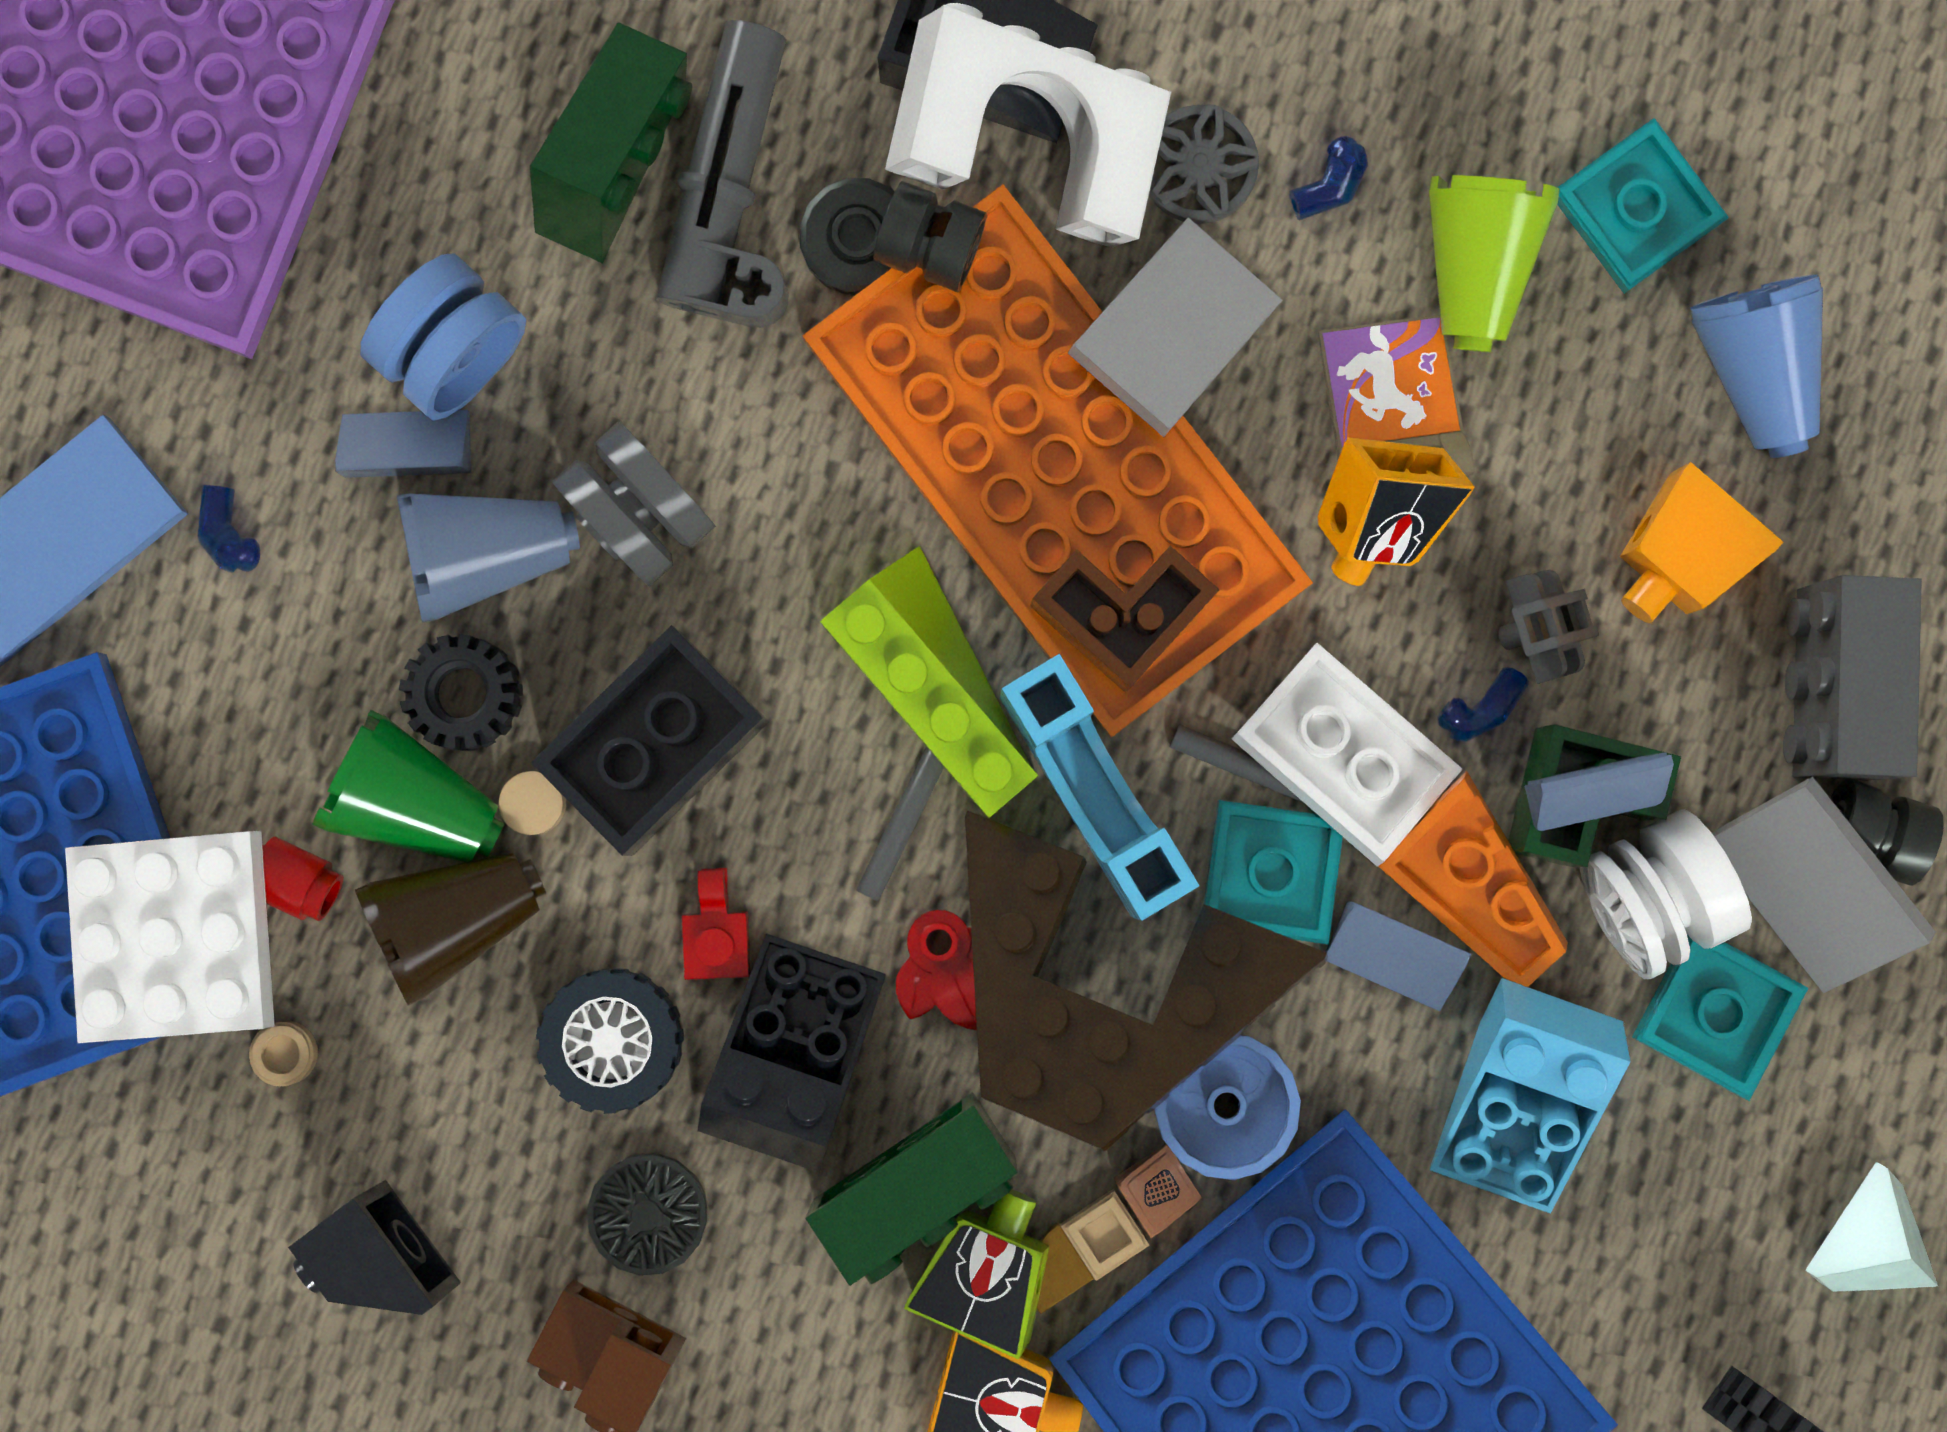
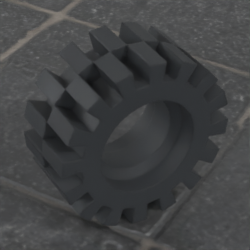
[399,634,523,751]
[1702,1366,1824,1432]

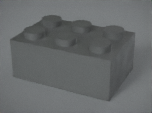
[1783,575,1922,781]

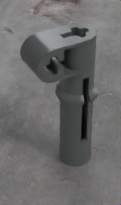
[656,20,789,328]

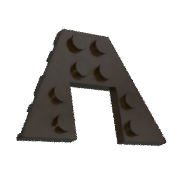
[965,811,1328,1151]

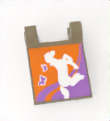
[1318,315,1475,476]

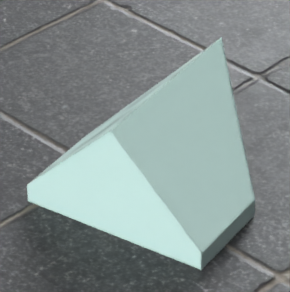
[1806,1162,1938,1292]

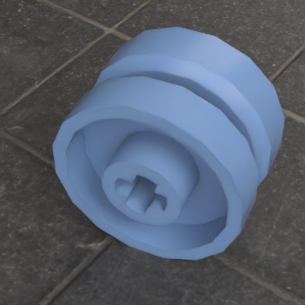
[360,253,527,421]
[1154,1035,1301,1180]

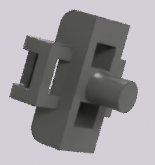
[1499,570,1599,684]

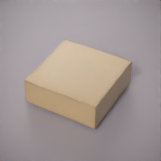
[1060,1189,1150,1281]

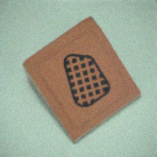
[1114,1144,1202,1238]

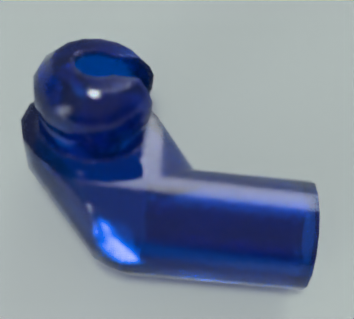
[1289,136,1368,221]
[197,485,260,573]
[1437,667,1529,742]

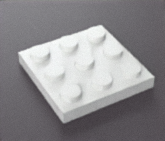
[65,831,275,1043]

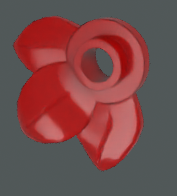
[896,910,977,1031]

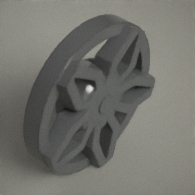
[1149,104,1259,224]

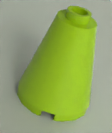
[1429,175,1560,352]

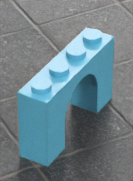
[999,654,1200,921]

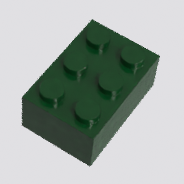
[805,1092,1018,1286]

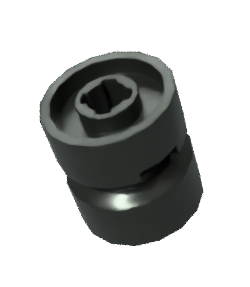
[873,181,987,293]
[1830,779,1944,886]

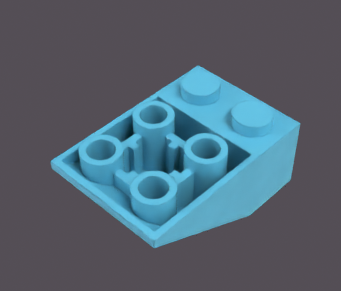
[1430,978,1631,1214]

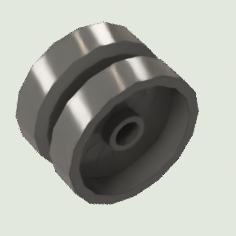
[552,421,716,587]

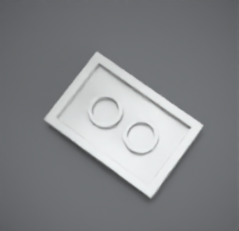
[1232,643,1462,866]

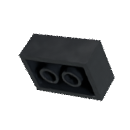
[531,625,769,856]

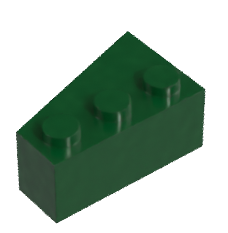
[530,22,692,264]

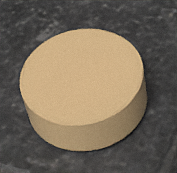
[499,771,566,835]
[249,1021,318,1086]

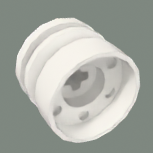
[1580,809,1752,979]

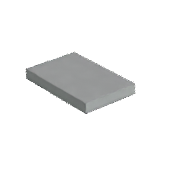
[1068,217,1283,437]
[1712,776,1936,993]

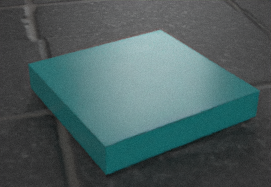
[1557,118,1729,294]
[1204,800,1343,945]
[1631,934,1809,1101]

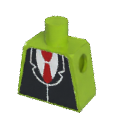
[904,1189,1050,1359]

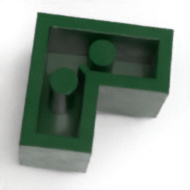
[1508,724,1681,867]

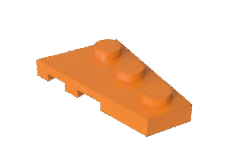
[1378,771,1568,987]

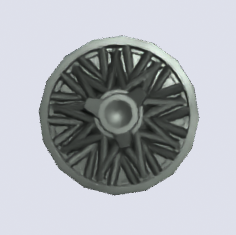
[800,178,895,295]
[587,1153,708,1276]

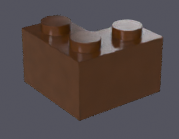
[1030,545,1219,693]
[527,1279,686,1432]

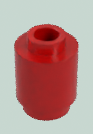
[262,836,344,921]

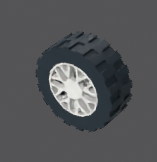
[536,968,684,1114]

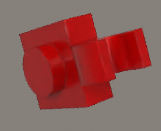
[682,868,750,980]

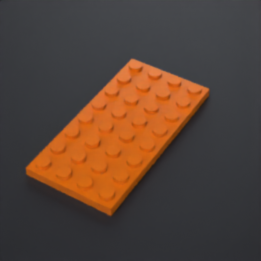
[802,184,1313,739]

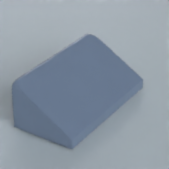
[335,410,471,478]
[1525,752,1674,831]
[1325,901,1472,1011]

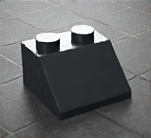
[288,1180,461,1315]

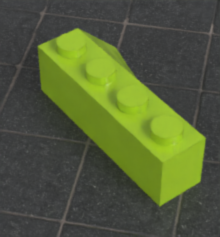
[820,546,1038,819]

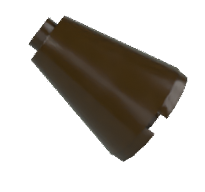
[355,853,546,1005]

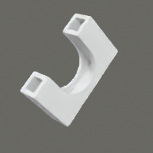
[885,3,1171,247]

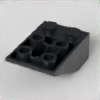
[877,0,1098,144]
[697,934,886,1172]

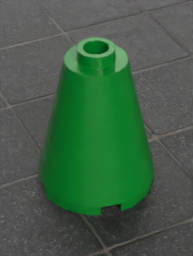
[312,710,504,862]

